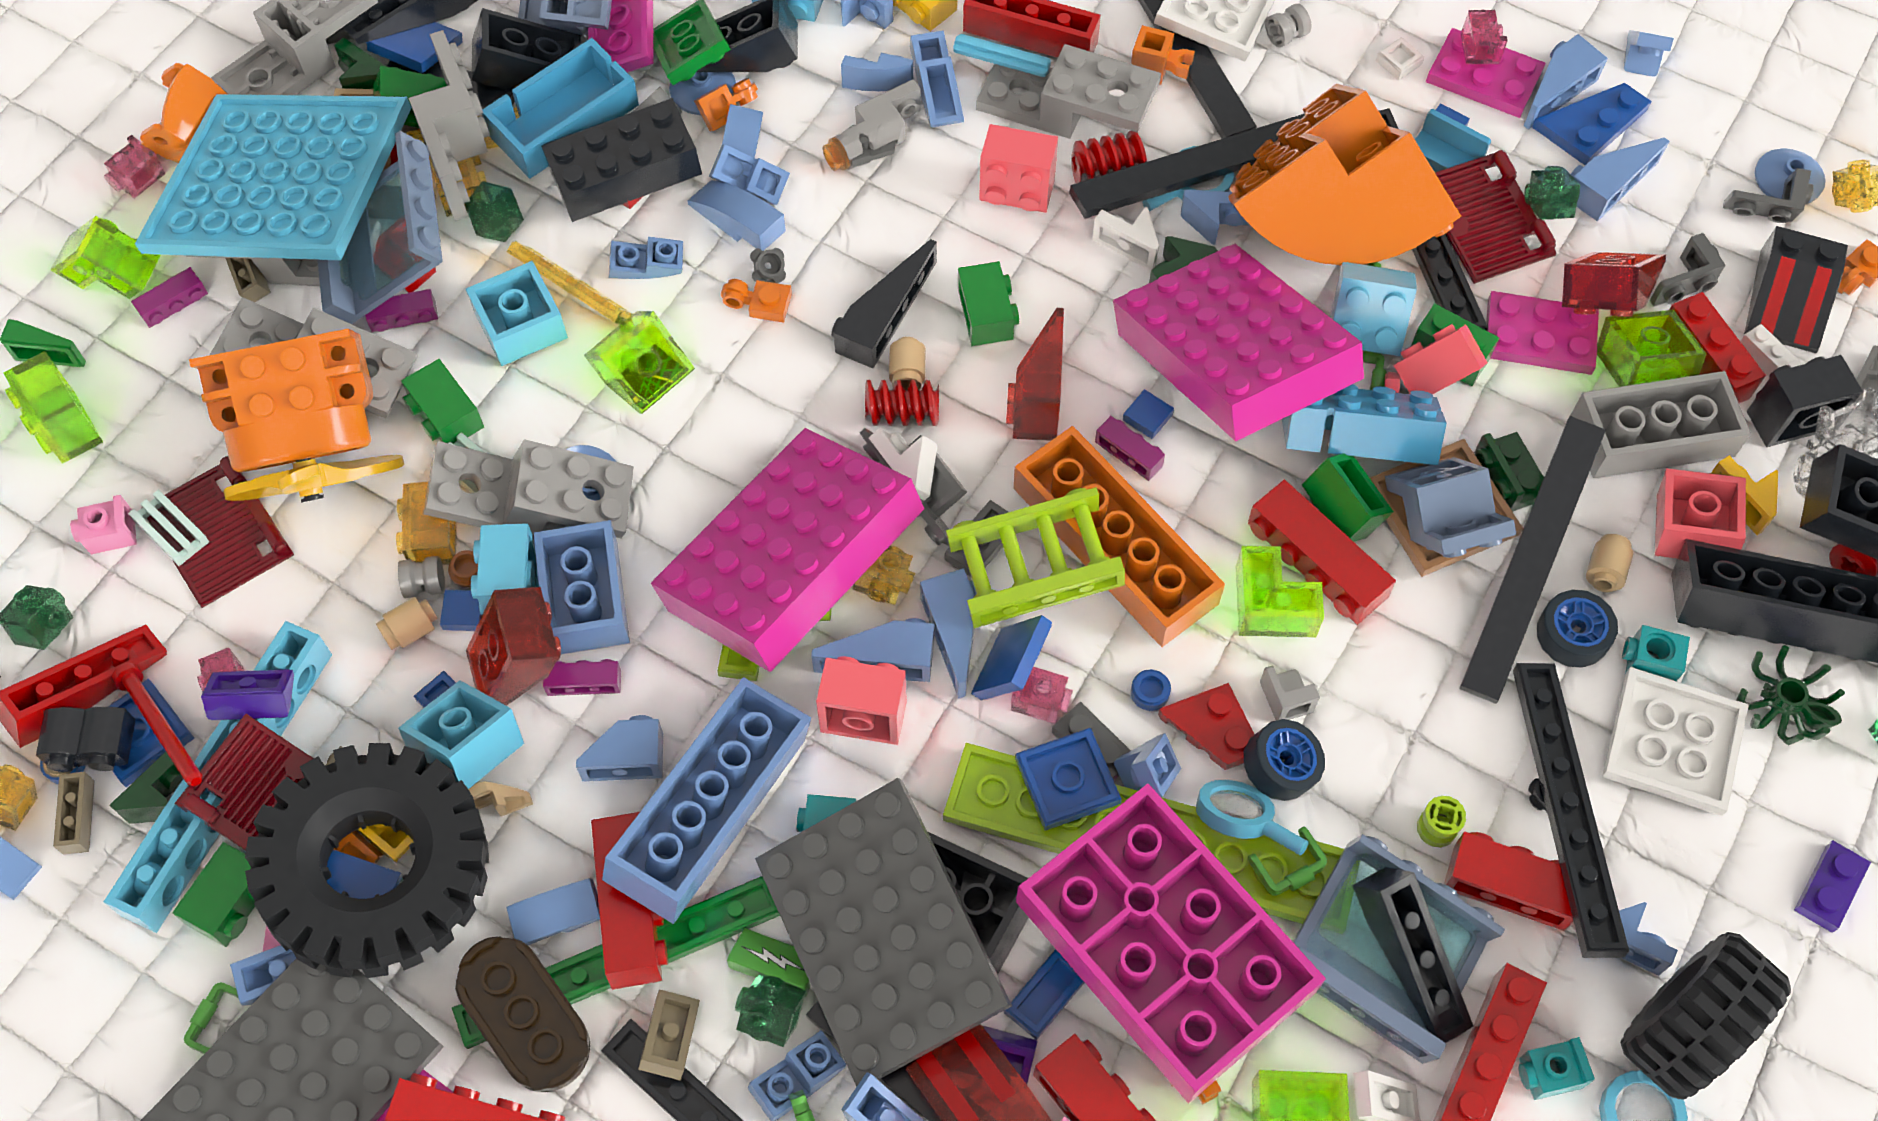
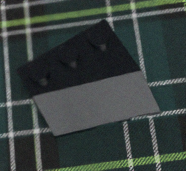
[927,831,1029,975]

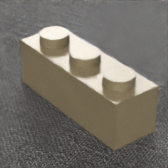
[225,258,271,302]
[53,772,95,855]

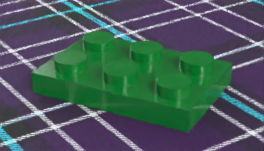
[653,0,731,86]

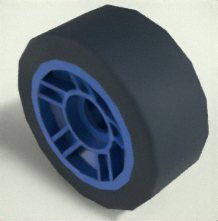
[1537,589,1618,668]
[1244,719,1325,801]

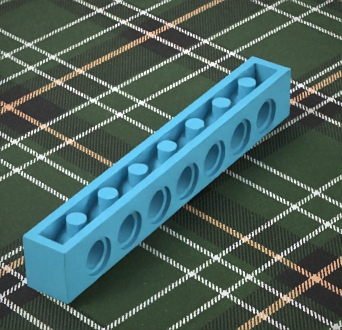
[103,621,332,933]

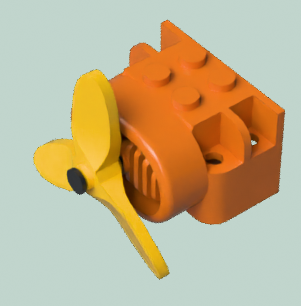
[189,329,405,503]

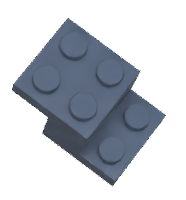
[518,0,612,36]
[1385,457,1516,558]

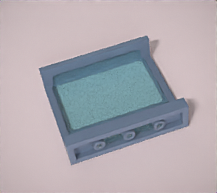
[317,130,443,324]
[1293,834,1505,1064]

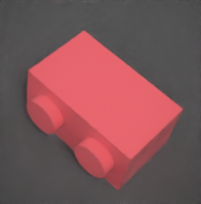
[1394,324,1488,394]

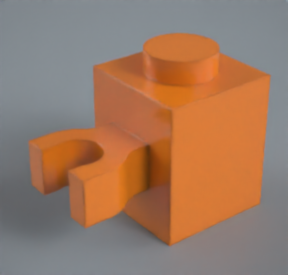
[1131,25,1195,85]

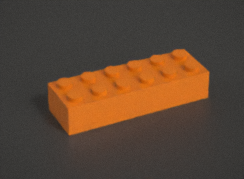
[1013,426,1225,647]

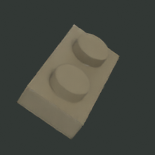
[638,989,700,1080]

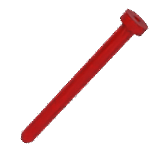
[112,663,203,786]

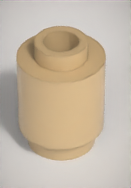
[889,337,926,390]
[1586,534,1633,592]
[375,596,438,650]

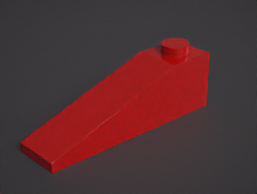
[0,624,167,748]

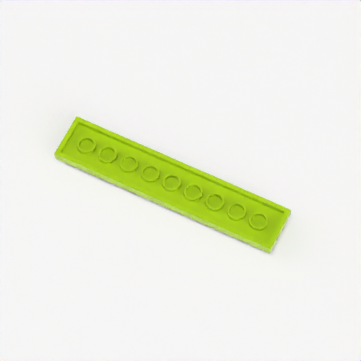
[943,742,1359,935]

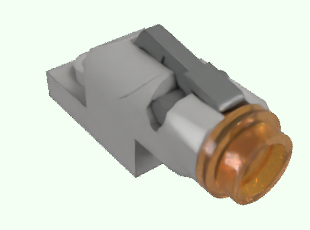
[822,79,921,171]

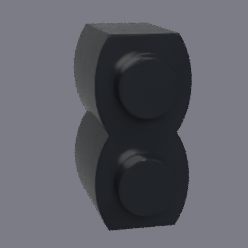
[36,707,136,772]

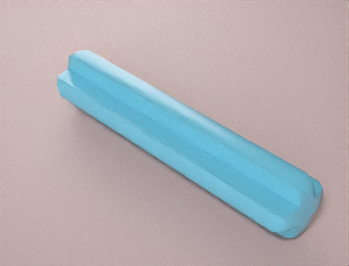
[953,34,1051,77]

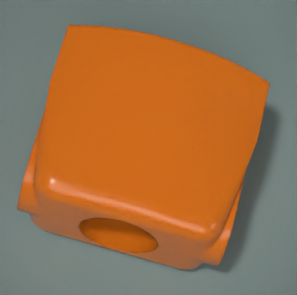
[140,63,227,163]

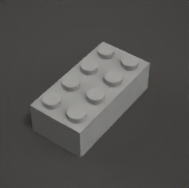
[1570,371,1751,479]

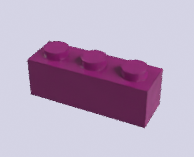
[131,267,208,328]
[365,289,438,333]
[1095,415,1165,481]
[543,659,621,696]

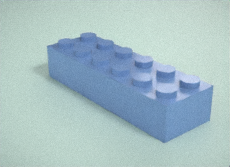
[602,677,812,924]

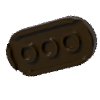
[455,936,590,1092]

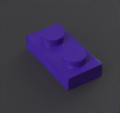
[1794,840,1871,933]

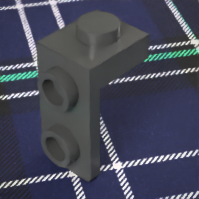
[1723,168,1813,223]
[1649,233,1726,306]

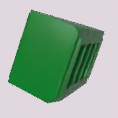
[0,319,86,367]

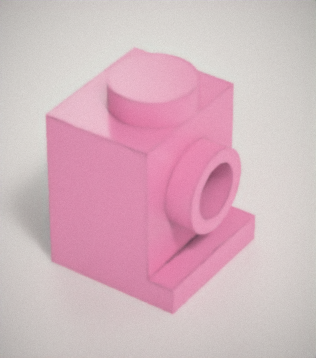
[70,494,137,554]

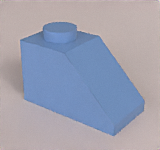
[576,715,663,782]

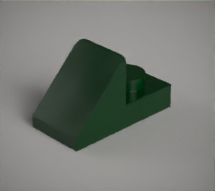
[334,37,387,89]
[1149,236,1218,283]
[109,752,183,824]

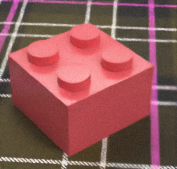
[979,124,1058,213]
[1655,468,1746,559]
[816,656,907,745]

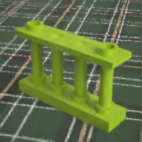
[946,487,1125,628]

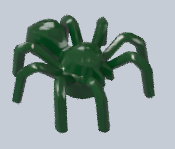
[1736,645,1845,746]

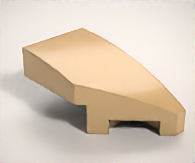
[468,781,533,817]

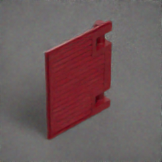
[1435,150,1556,284]
[141,456,294,608]
[174,714,314,851]

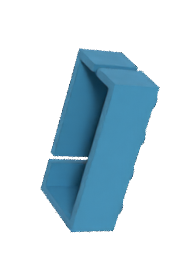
[482,38,639,179]
[1282,384,1447,465]

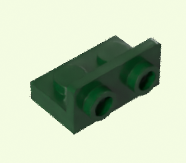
[1474,432,1544,512]

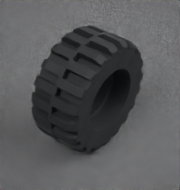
[1620,932,1791,1100]

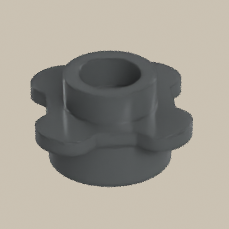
[750,248,786,283]

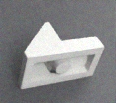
[1092,207,1159,270]
[869,428,937,501]
[1349,1070,1420,1121]

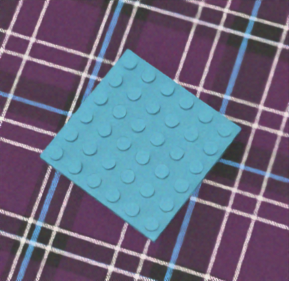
[135,94,412,260]

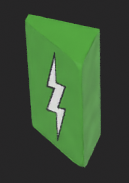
[726,928,811,997]

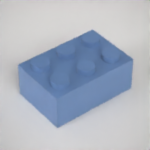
[534,520,630,656]

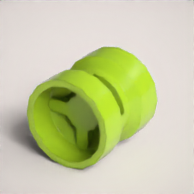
[1417,795,1466,848]

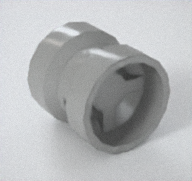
[1265,3,1312,47]
[398,556,445,598]

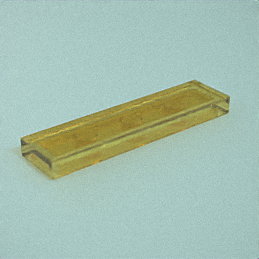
[507,241,636,328]

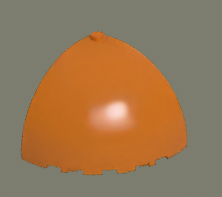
[1228,84,1462,265]

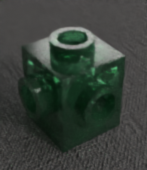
[1524,166,1580,220]
[464,181,524,242]
[0,585,74,650]
[735,974,806,1047]

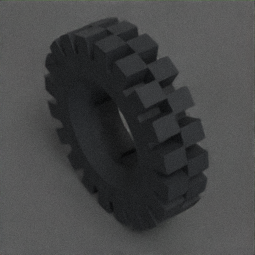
[245,743,489,978]

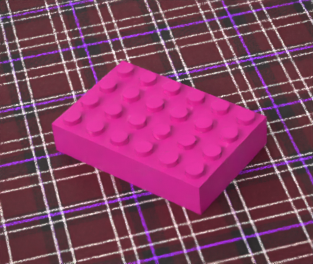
[1113,243,1364,442]
[651,428,924,672]
[1016,783,1326,1104]

